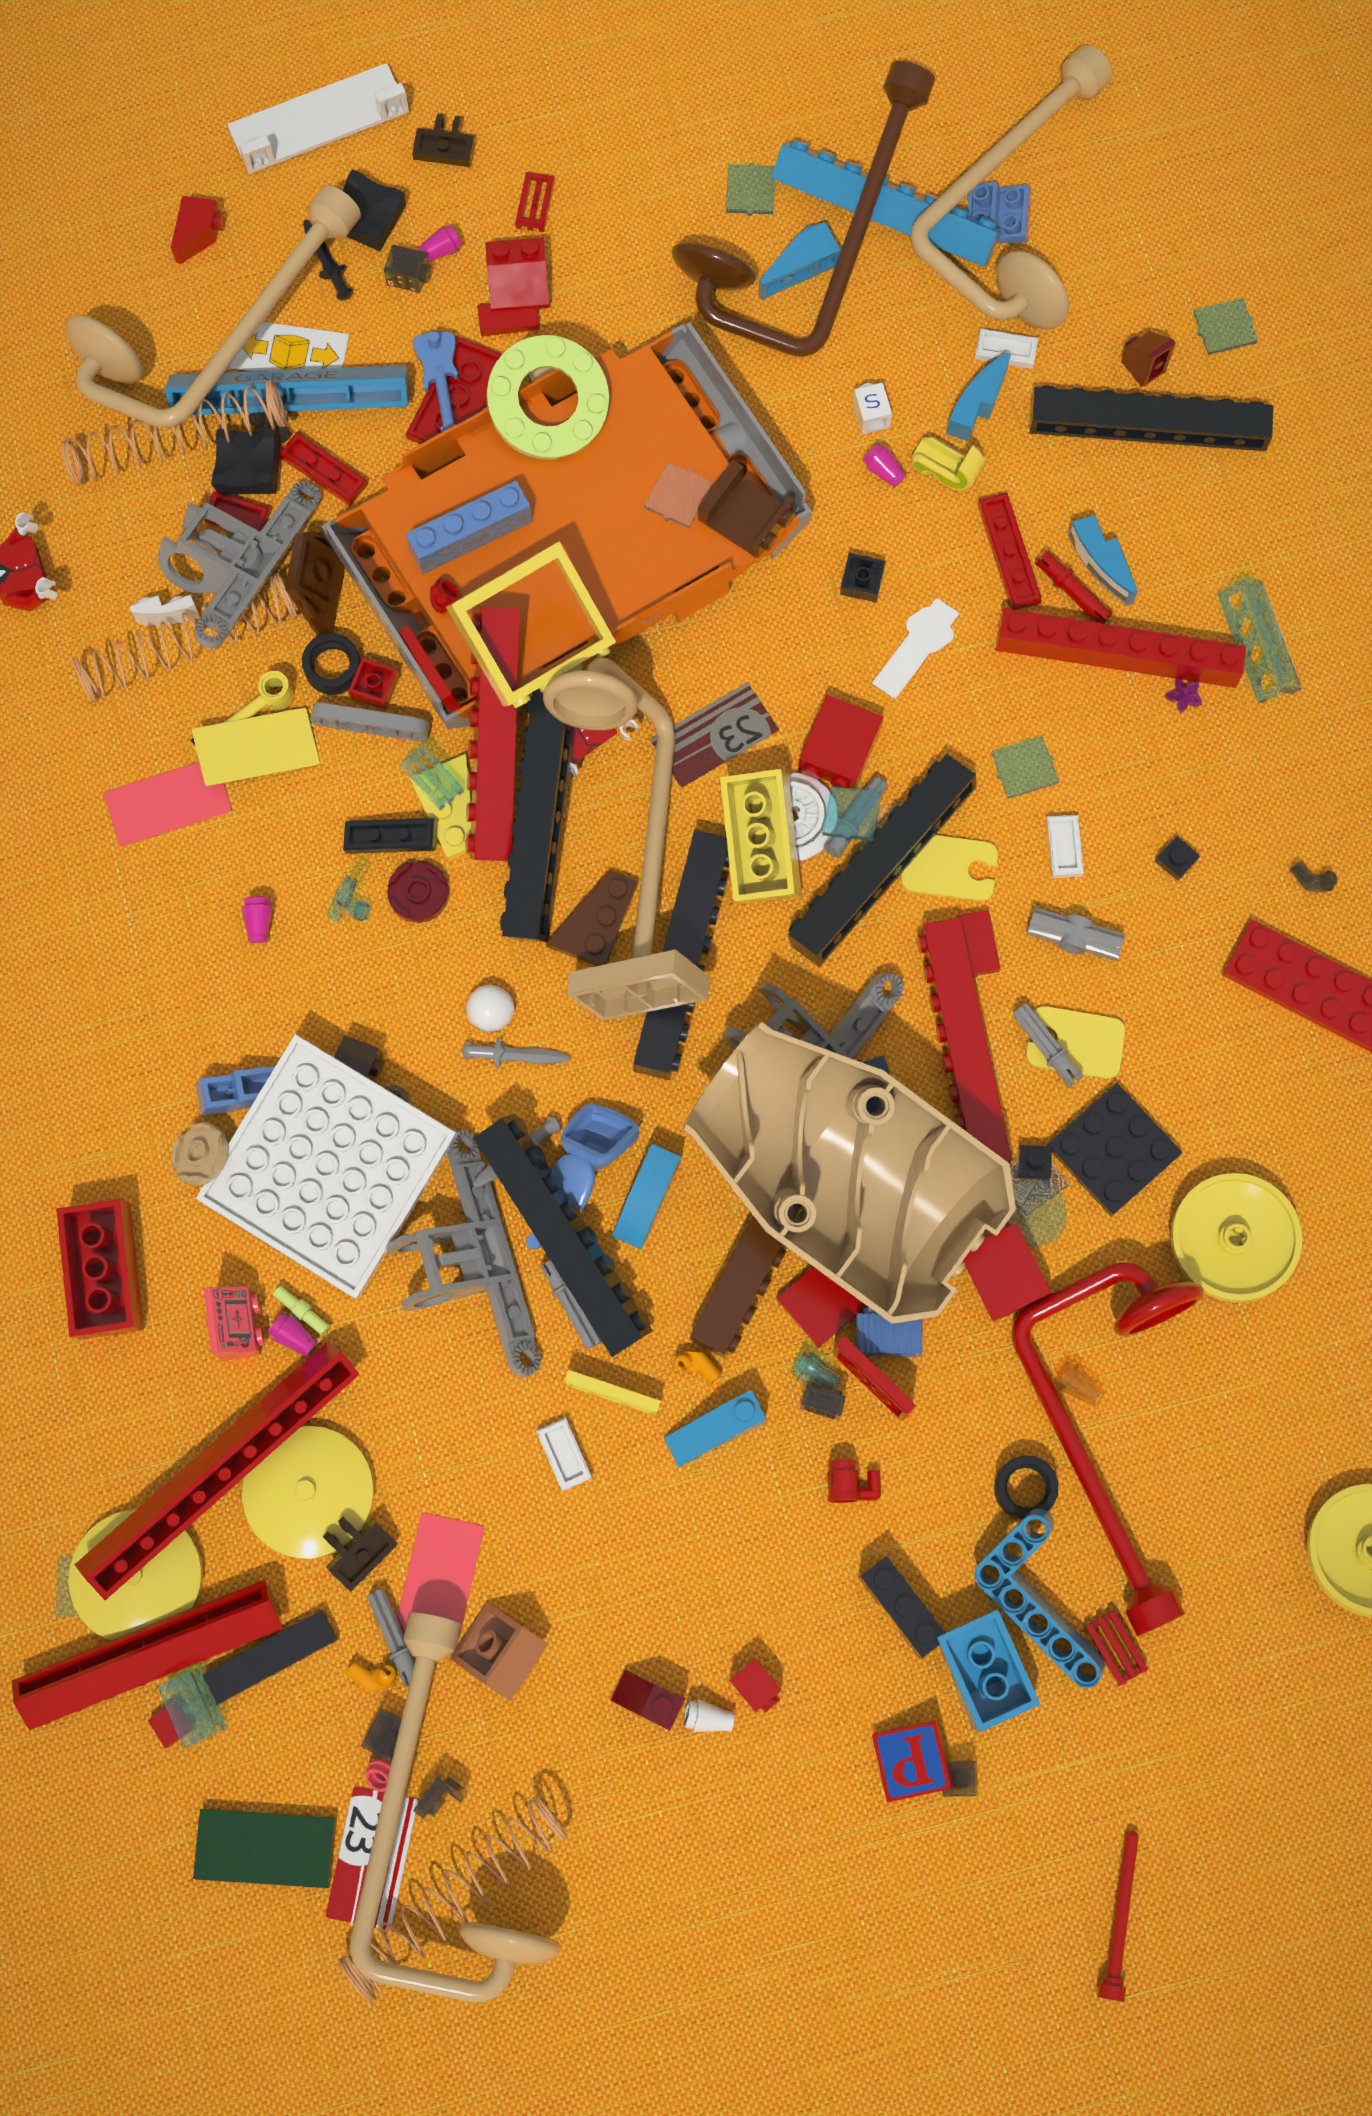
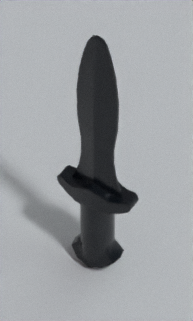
[303,220,353,301]

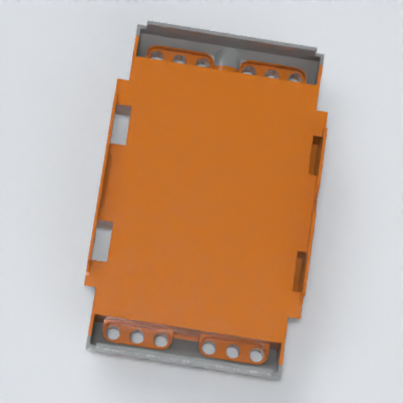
[322,322,812,729]

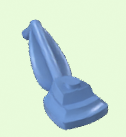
[526,1103,639,1249]

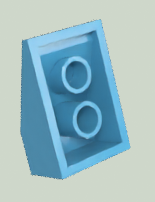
[936,1609,1040,1733]

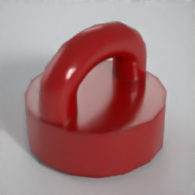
[430,578,461,614]

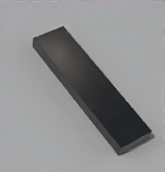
[202,1610,338,1705]

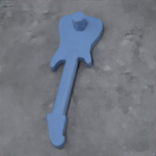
[413,331,458,432]

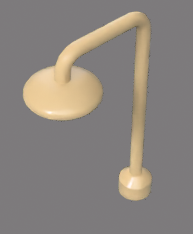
[910,45,1112,329]
[65,185,361,428]
[350,1613,561,2003]

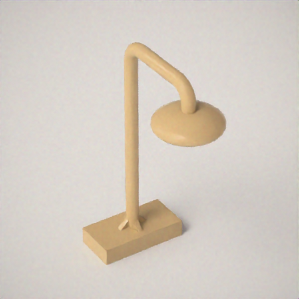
[543,658,710,1021]

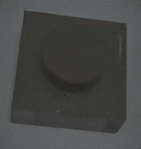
[942,1760,978,1797]

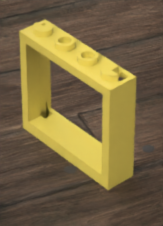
[446,542,616,708]

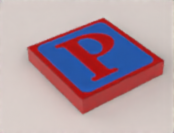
[872,1720,954,1803]

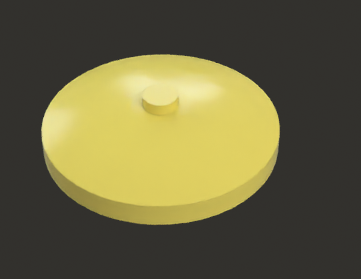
[1171,1173,1302,1303]
[242,1426,375,1559]
[1307,1484,1372,1618]
[69,1510,203,1641]

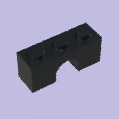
[858,1556,945,1659]

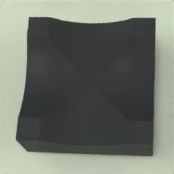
[342,169,406,251]
[211,428,281,495]

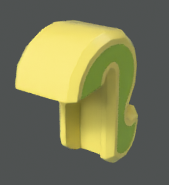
[910,437,985,491]

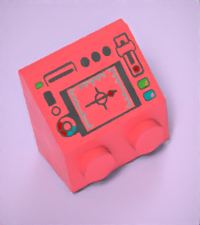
[203,1287,265,1361]

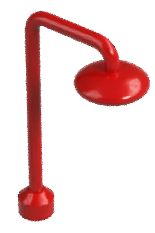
[1012,1262,1204,1637]

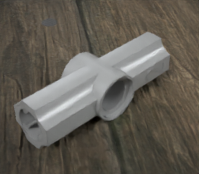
[1027,907,1125,961]

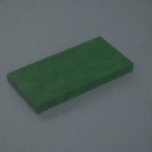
[193,1809,336,1888]

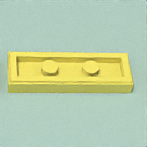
[564,1370,661,1416]

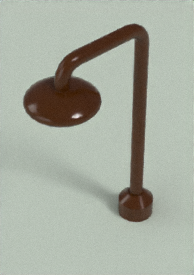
[671,61,936,357]

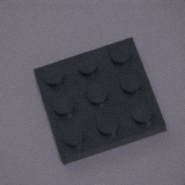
[1047,1083,1183,1217]

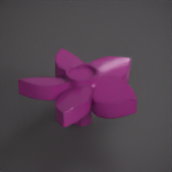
[1165,678,1202,714]

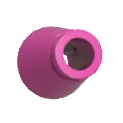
[417,225,463,263]
[862,443,907,488]
[241,897,273,943]
[267,1312,317,1357]

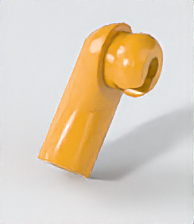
[674,1350,722,1384]
[346,1661,396,1692]

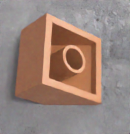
[450,1602,548,1701]

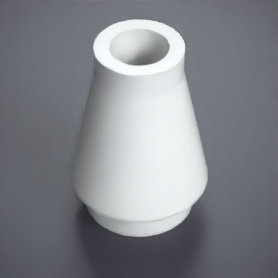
[683,1698,735,1732]

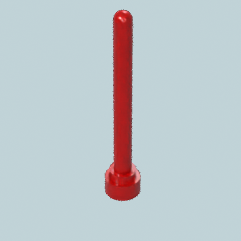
[1097,1830,1139,2002]

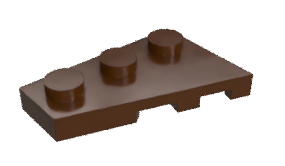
[546,871,638,966]

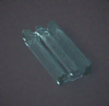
[400,744,464,811]

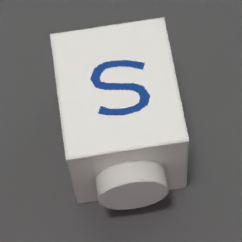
[852,382,892,435]

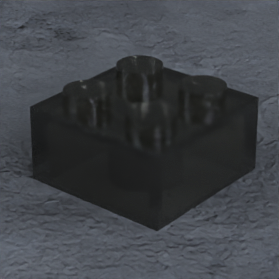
[800,1383,846,1421]
[360,1708,402,1762]

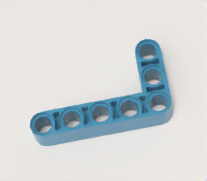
[974,1508,1105,1688]

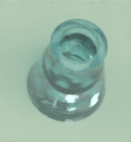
[791,1351,842,1392]

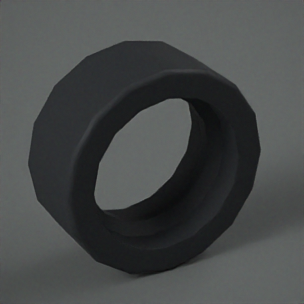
[302,633,361,695]
[994,1455,1059,1519]

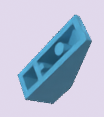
[759,222,841,300]
[664,1390,766,1468]

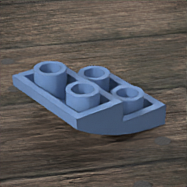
[967,181,1031,243]

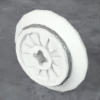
[788,773,838,861]

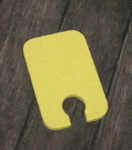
[901,835,998,902]
[1026,1006,1125,1080]

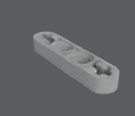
[310,702,430,742]

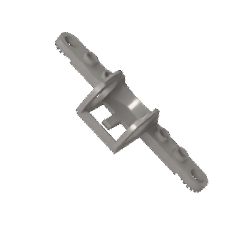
[158,481,321,648]
[723,972,904,1059]
[385,1130,541,1377]

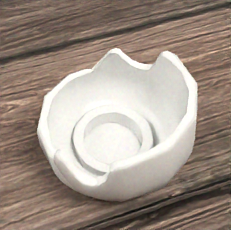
[465,985,515,1032]

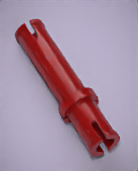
[1035,550,1113,624]

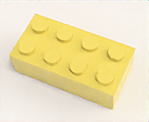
[720,769,802,904]

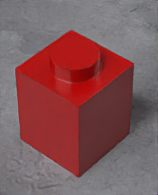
[730,1658,781,1713]

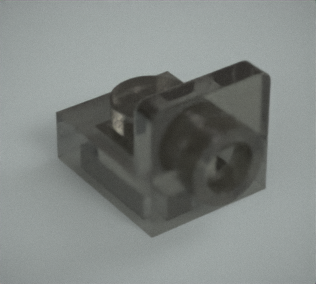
[413,1776,466,1819]

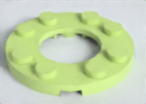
[486,335,609,460]

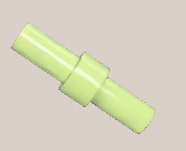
[273,1286,330,1336]

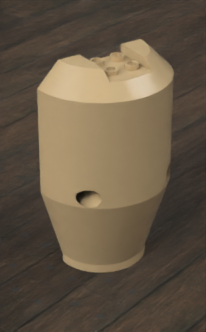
[682,1022,1016,1324]

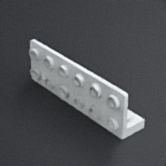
[228,63,409,174]

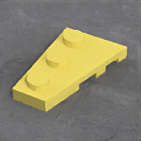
[410,754,471,861]

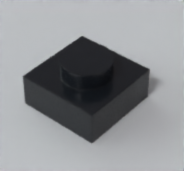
[1155,836,1200,881]
[1018,1145,1052,1181]

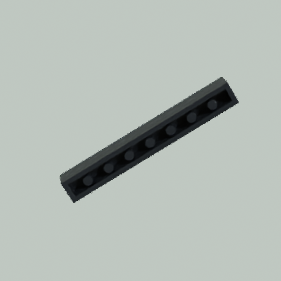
[1029,386,1273,451]
[500,688,574,942]
[788,754,977,967]
[633,830,730,1080]
[473,1113,653,1357]

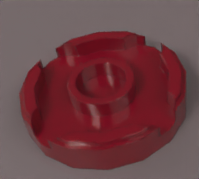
[387,862,450,923]

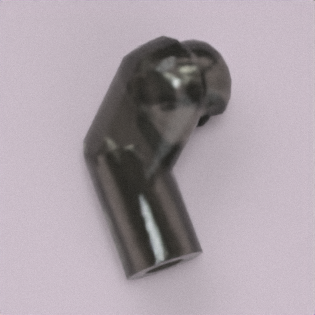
[249,412,292,442]
[1289,861,1338,893]

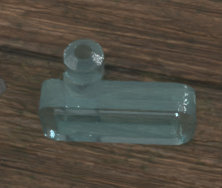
[327,876,371,922]

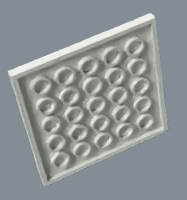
[196,1034,459,1299]

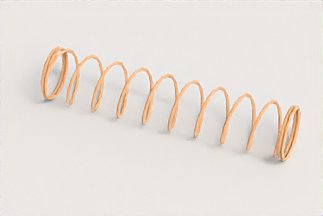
[61,380,287,486]
[71,573,297,703]
[339,1796,568,2003]

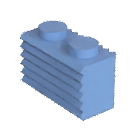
[855,1308,922,1357]

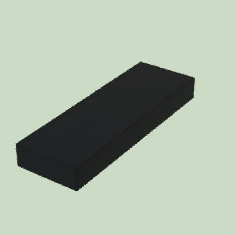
[343,818,437,854]

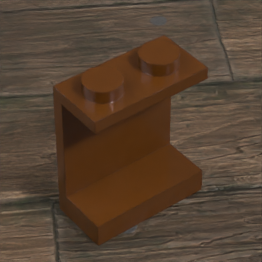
[698,460,795,558]

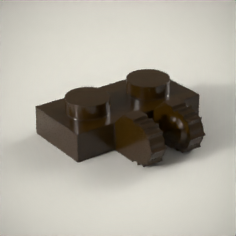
[412,113,475,167]
[323,1517,398,1592]

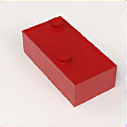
[56,1199,144,1340]

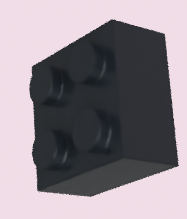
[840,553,886,603]

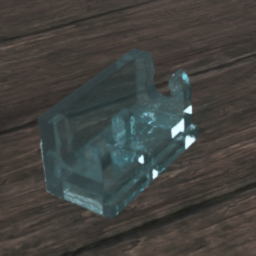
[157,1668,227,1749]

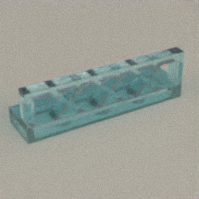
[1217,577,1302,703]

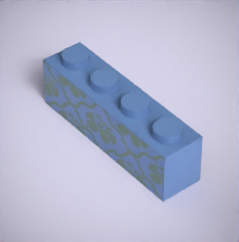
[405,481,532,575]

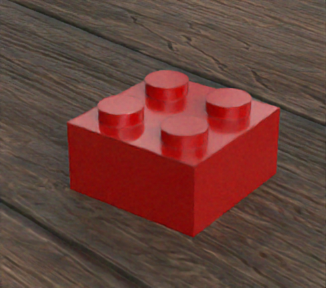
[348,658,400,710]

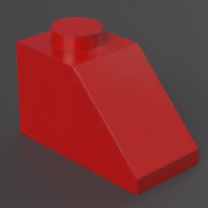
[171,196,224,264]

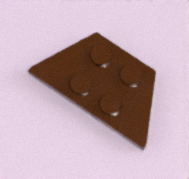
[285,531,344,636]

